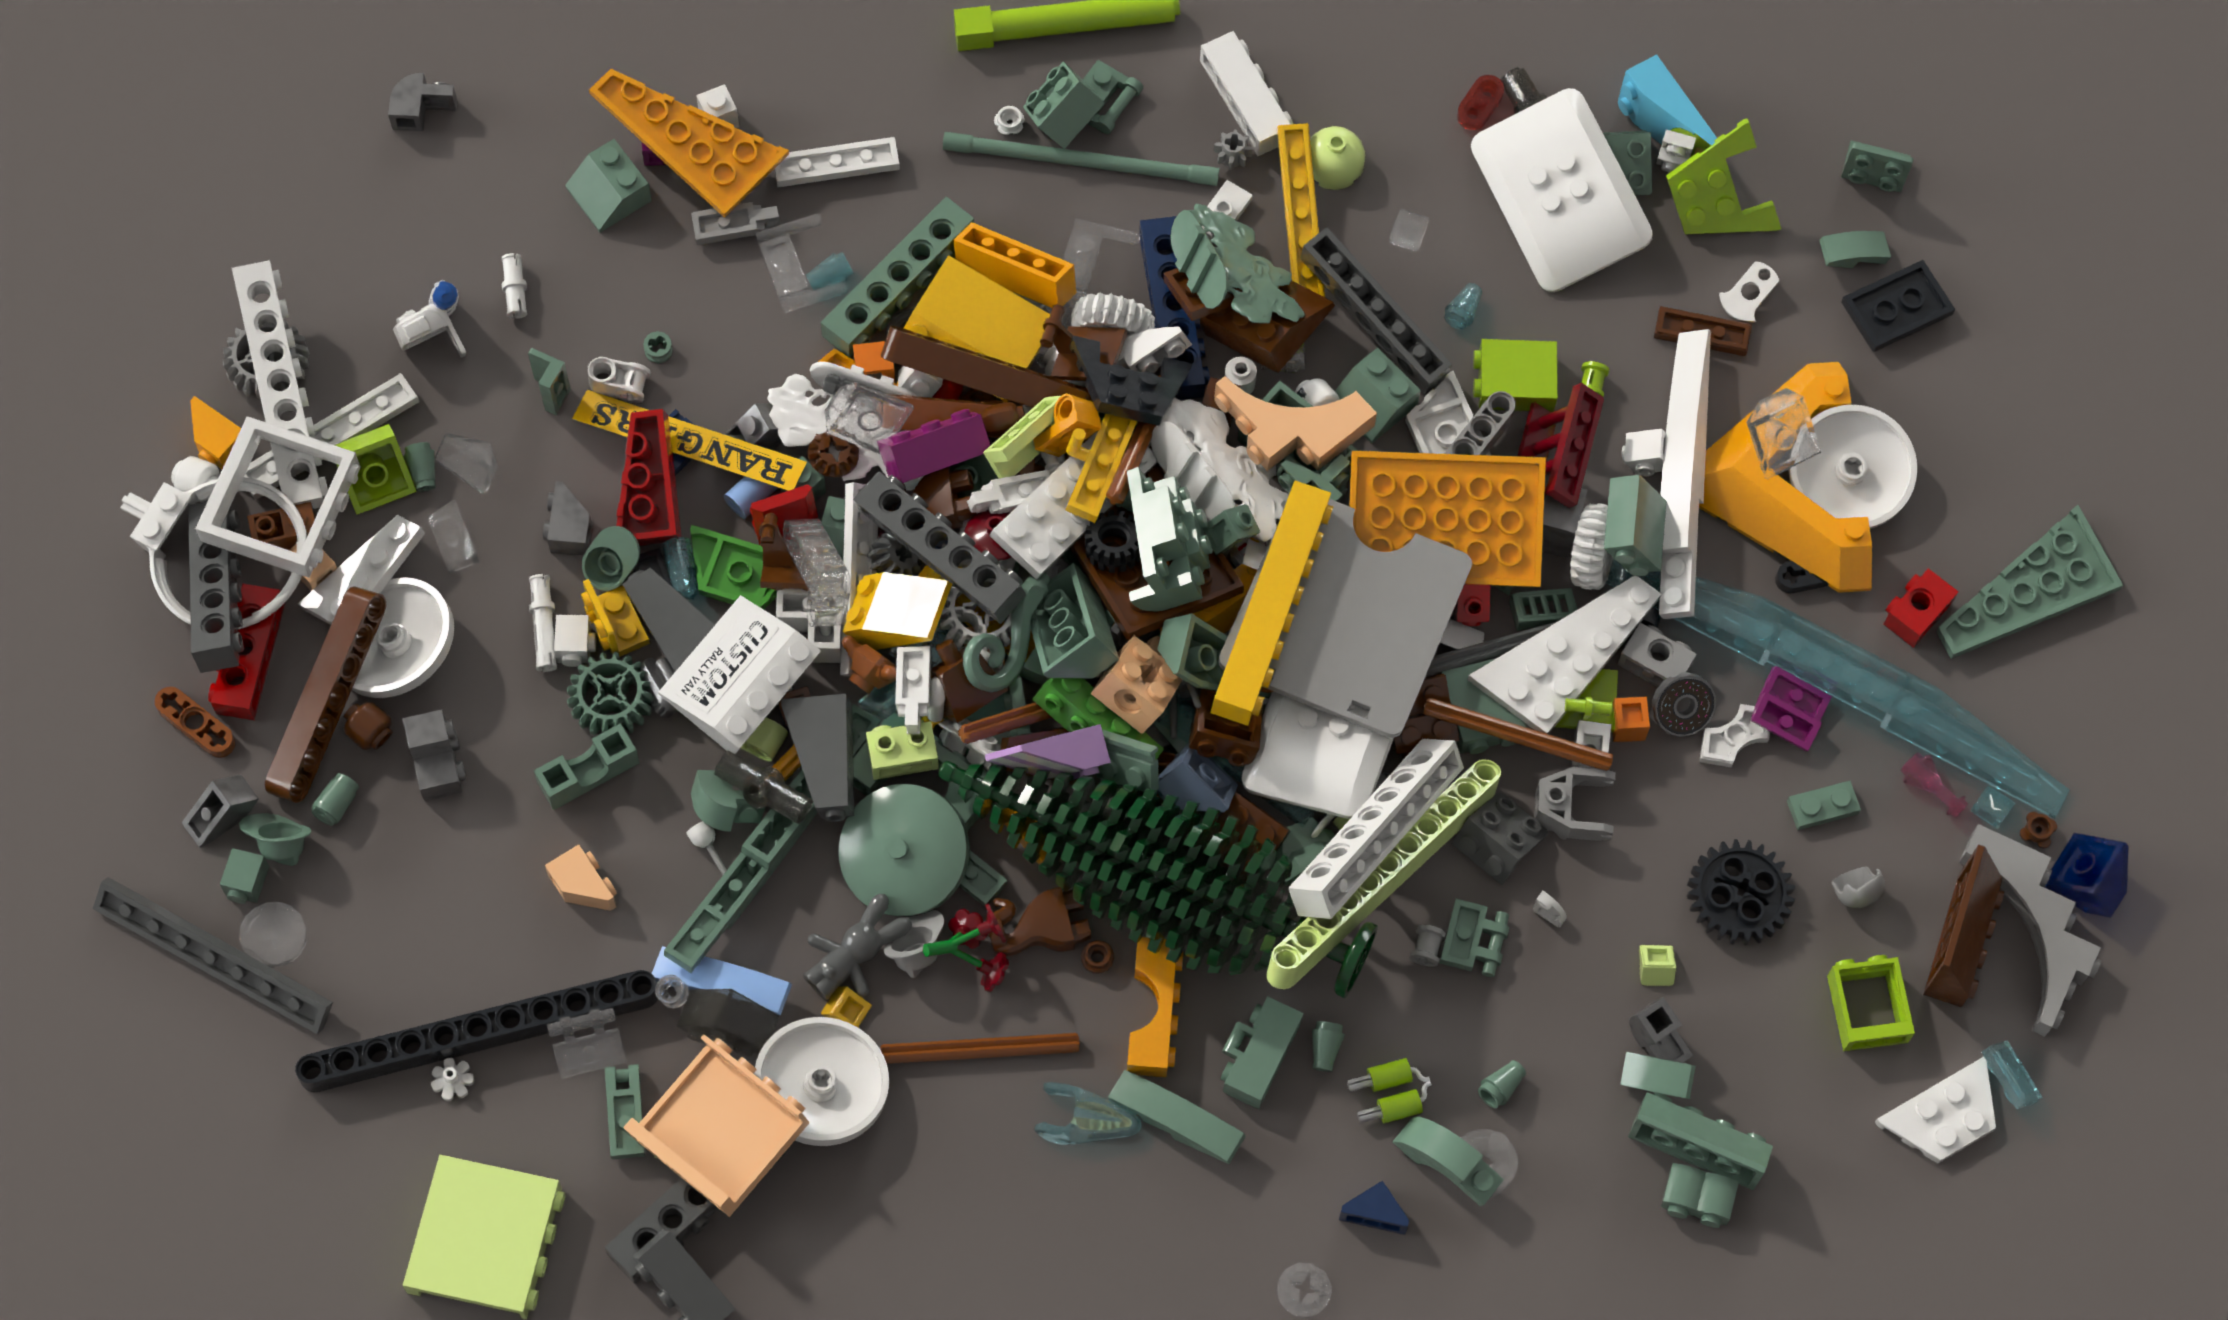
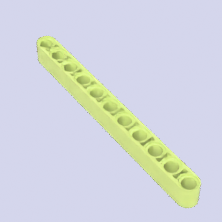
[1266,759,1501,989]

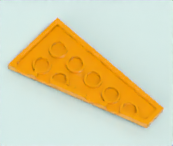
[589,69,789,218]

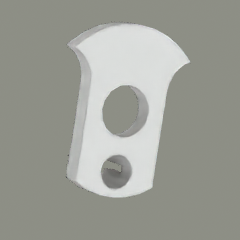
[1719,261,1780,323]

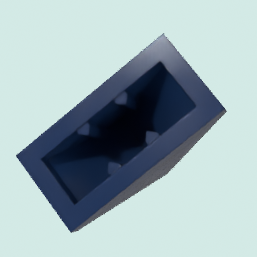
[1339,1180,1409,1235]

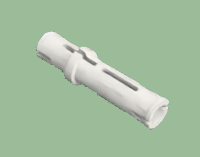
[529,574,557,672]

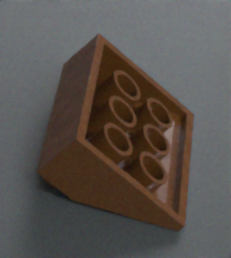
[1923,844,2005,1007]

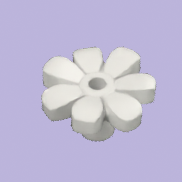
[431,1058,474,1101]

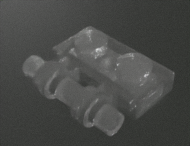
[547,1008,627,1079]

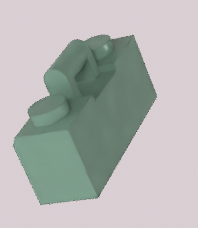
[1220,996,1304,1109]

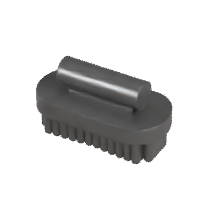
[639,658,679,717]

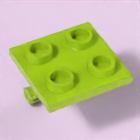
[1555,669,1618,733]

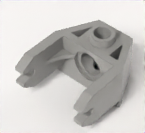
[1534,767,1616,841]

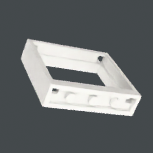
[195,416,361,578]

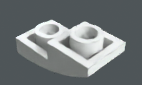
[1656,129,1696,173]

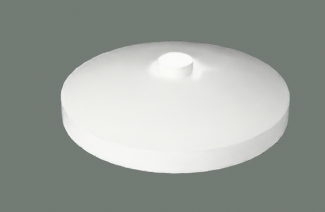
[1788,405,1917,529]
[352,578,454,698]
[754,1017,889,1146]

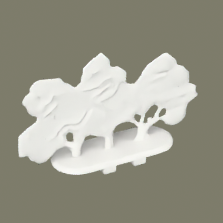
[767,362,923,490]
[1151,398,1289,542]

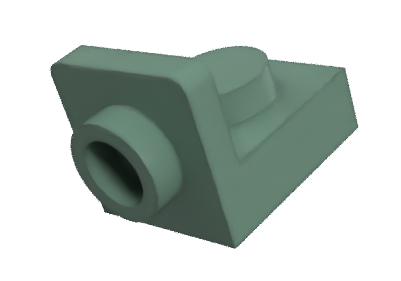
[1204,504,1260,555]

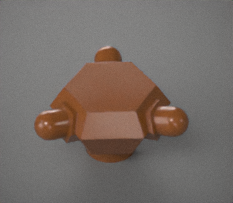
[841,635,897,695]

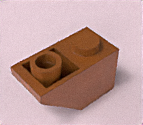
[247,502,317,551]

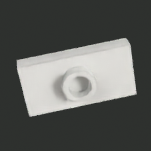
[1202,180,1253,240]

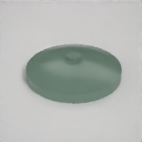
[839,784,970,917]

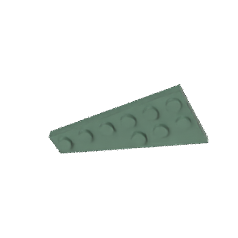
[1936,505,2123,659]

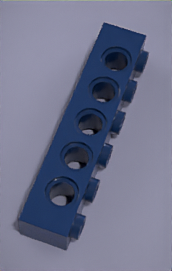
[1139,216,1210,400]

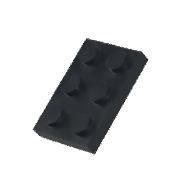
[1841,260,1955,352]

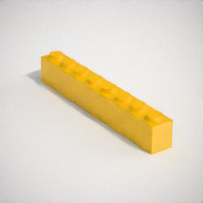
[1210,480,1334,726]

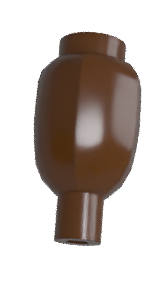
[981,402,1025,437]

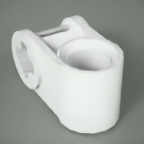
[588,357,651,404]

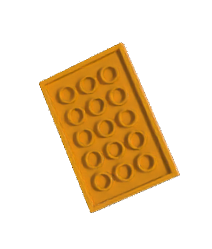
[1349,451,1546,587]

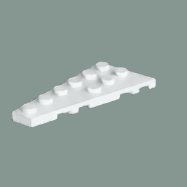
[1467,576,1661,734]

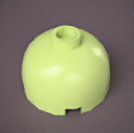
[1310,126,1365,190]

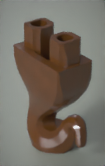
[888,467,978,529]
[986,887,1091,956]

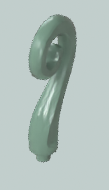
[963,573,1051,692]

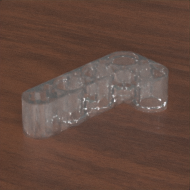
[783,518,851,627]

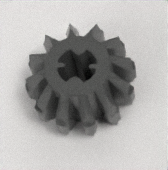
[867,532,923,576]

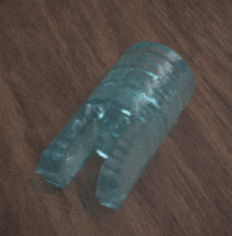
[663,537,699,599]

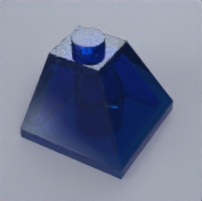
[2045,833,2129,918]

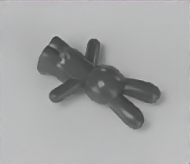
[803,894,912,1000]

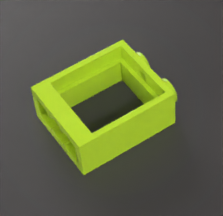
[1827,955,1915,1052]

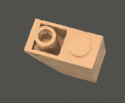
[545,845,617,911]

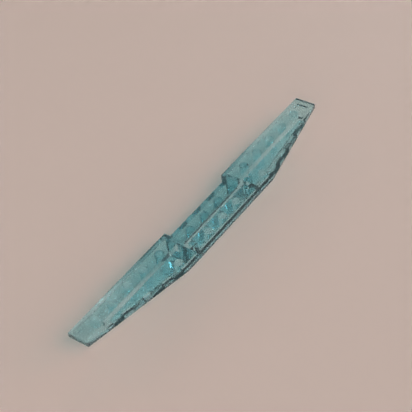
[1606,558,2070,819]

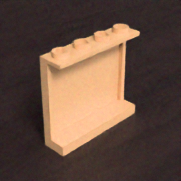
[623,1034,810,1217]

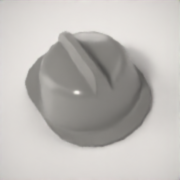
[884,910,945,978]

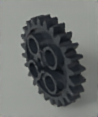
[1687,839,1795,945]

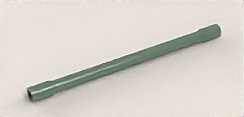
[943,132,1220,186]

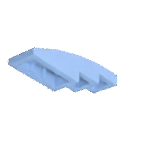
[652,946,792,1015]

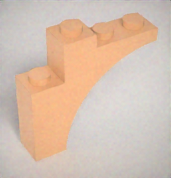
[1214,376,1377,471]

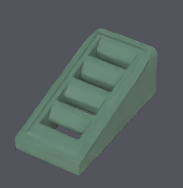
[1509,588,1577,631]

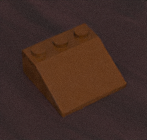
[1200,280,1335,373]

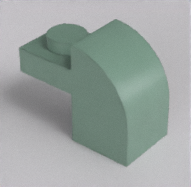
[691,770,767,832]

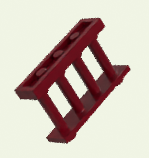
[1517,382,1604,508]

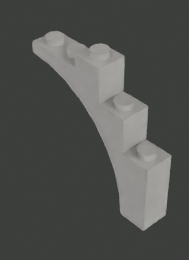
[1959,824,2101,1037]

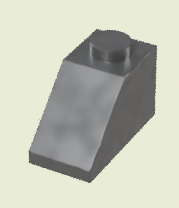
[182,774,259,848]

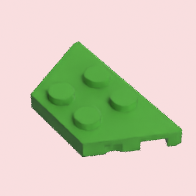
[690,525,777,610]

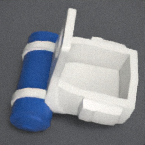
[393,280,466,358]

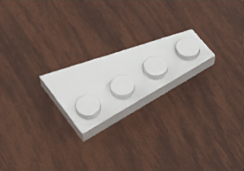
[298,515,425,625]

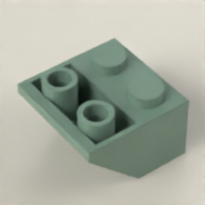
[1023,61,1105,149]

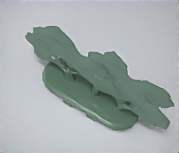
[1171,203,1305,323]

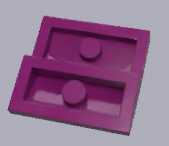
[1750,666,1832,752]

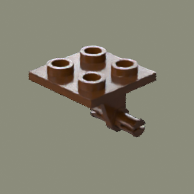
[1040,304,1128,381]
[759,513,831,591]

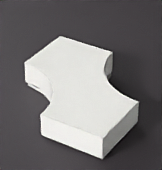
[1699,704,1770,767]

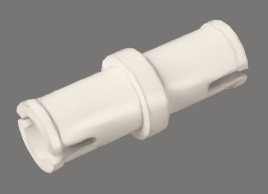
[501,253,527,319]

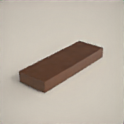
[1654,306,1752,357]

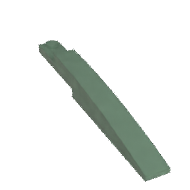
[664,704,881,973]

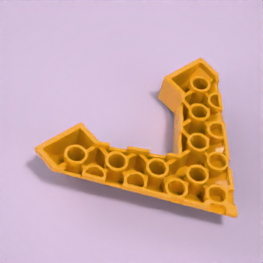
[1699,362,1872,593]

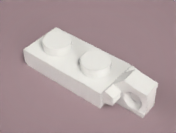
[967,470,1050,514]
[895,646,931,735]

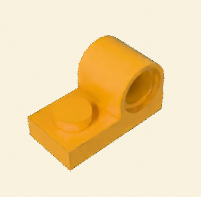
[1034,394,1101,457]

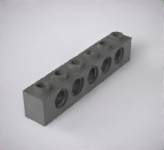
[1300,227,1452,395]
[853,471,1026,624]
[188,502,244,673]
[605,1151,786,1284]

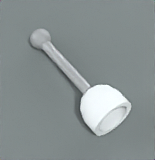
[686,821,727,875]

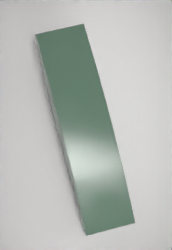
[1108,1070,1246,1164]

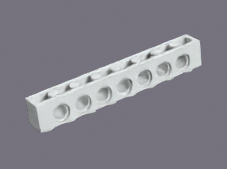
[232,260,328,509]
[1288,739,1464,919]

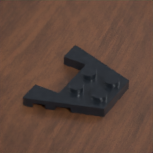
[1069,335,1192,426]

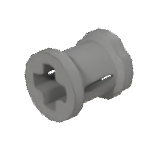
[1410,925,1446,967]

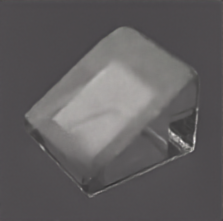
[1389,209,1430,251]

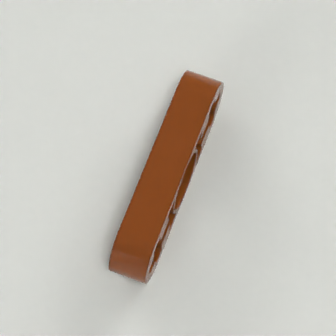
[154,686,235,758]

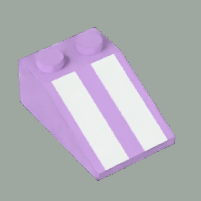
[985,724,1111,779]

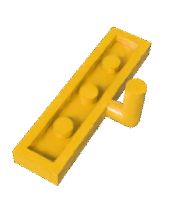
[1065,414,1137,523]

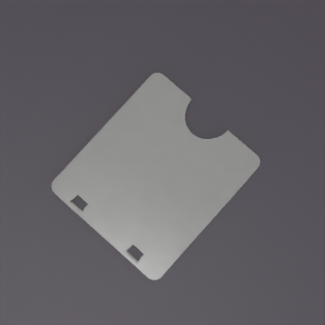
[1219,499,1472,738]

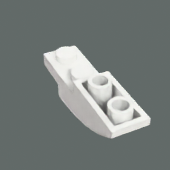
[1069,327,1192,388]

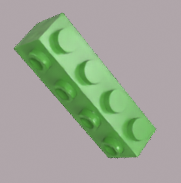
[1032,678,1164,759]

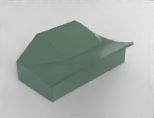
[1274,817,1335,886]

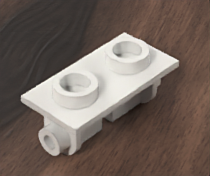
[939,719,1001,771]

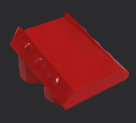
[750,484,820,549]

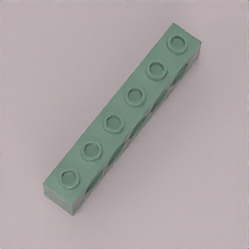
[821,196,974,358]

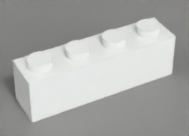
[1200,31,1293,156]

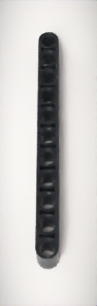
[295,970,659,1092]

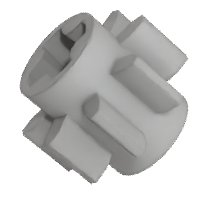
[1214,129,1253,170]

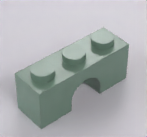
[534,723,640,811]

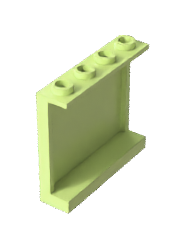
[402,1154,565,1320]

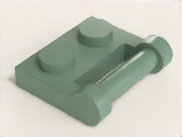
[1083,60,1144,134]

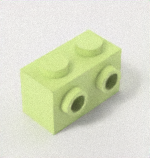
[866,720,939,780]

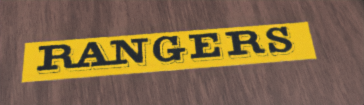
[572,390,807,491]

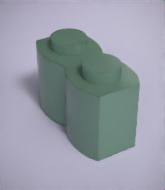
[1661,1163,1739,1228]

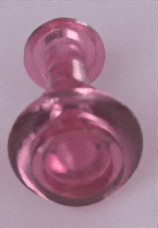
[1900,752,1969,818]

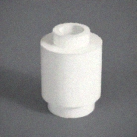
[1225,357,1257,394]

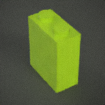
[1473,339,1558,412]

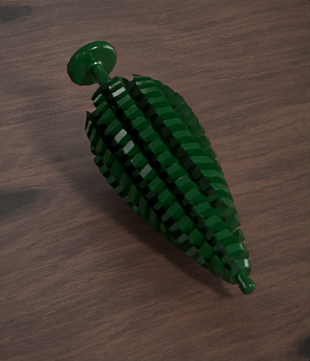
[939,761,1378,999]

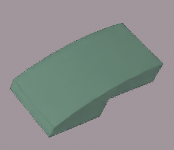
[1819,231,1891,268]
[1276,460,1343,502]
[1620,1052,1696,1099]

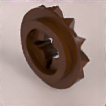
[808,428,859,477]

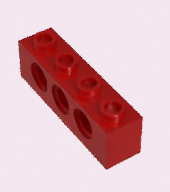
[208,583,286,721]

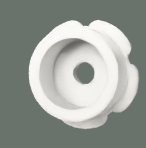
[994,106,1025,135]

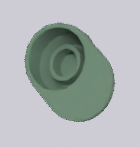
[582,526,640,591]

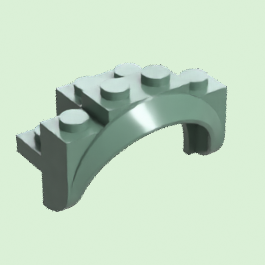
[1115,467,1212,612]

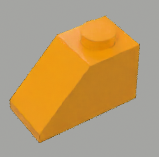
[190,396,241,469]

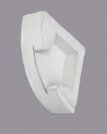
[1533,890,1567,927]

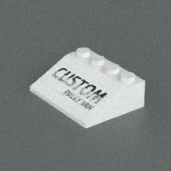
[657,595,821,756]

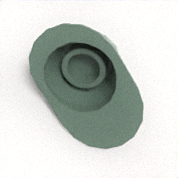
[239,813,311,866]

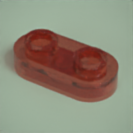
[1457,75,1504,130]

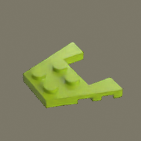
[1666,118,1781,234]

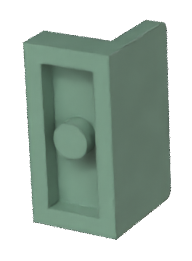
[528,348,571,415]

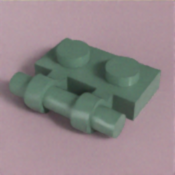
[1439,898,1510,977]

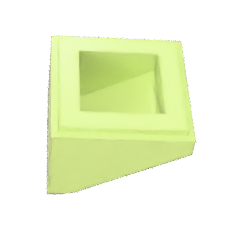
[1639,945,1676,986]

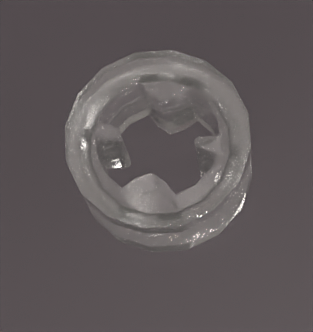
[655,975,689,1008]

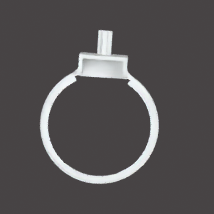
[120,477,307,629]

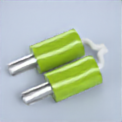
[1347,1058,1431,1124]

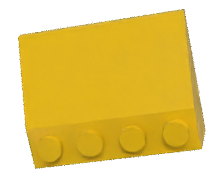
[904,255,1050,402]

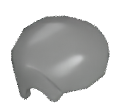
[1832,866,1885,908]

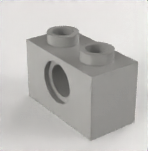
[1617,622,1697,687]

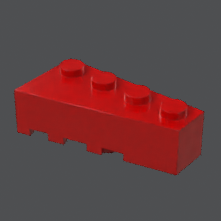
[616,409,682,546]

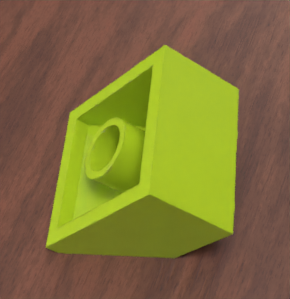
[335,424,417,515]

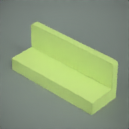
[983,396,1060,479]

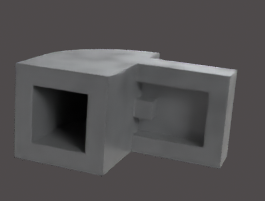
[388,73,457,131]
[1629,997,1693,1063]

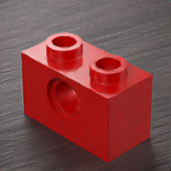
[1883,568,1959,648]

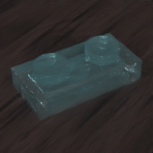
[1981,1040,2043,1110]

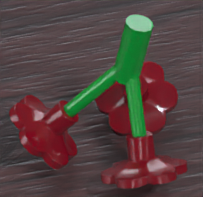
[923,903,1009,992]

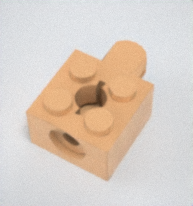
[1091,635,1183,734]

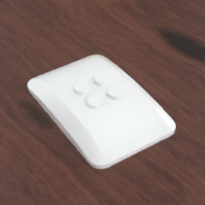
[1471,88,1653,292]
[1242,692,1394,819]

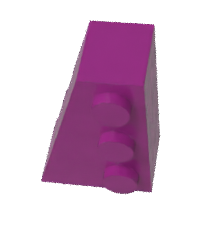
[877,409,991,483]

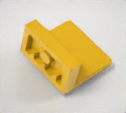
[581,579,650,657]

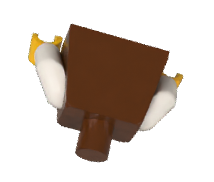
[921,639,1008,729]

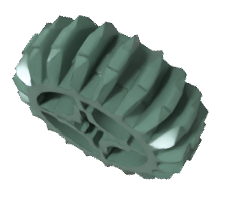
[567,651,654,736]

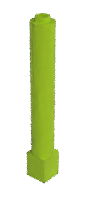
[954,0,1180,51]

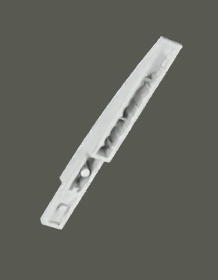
[1659,329,1711,619]

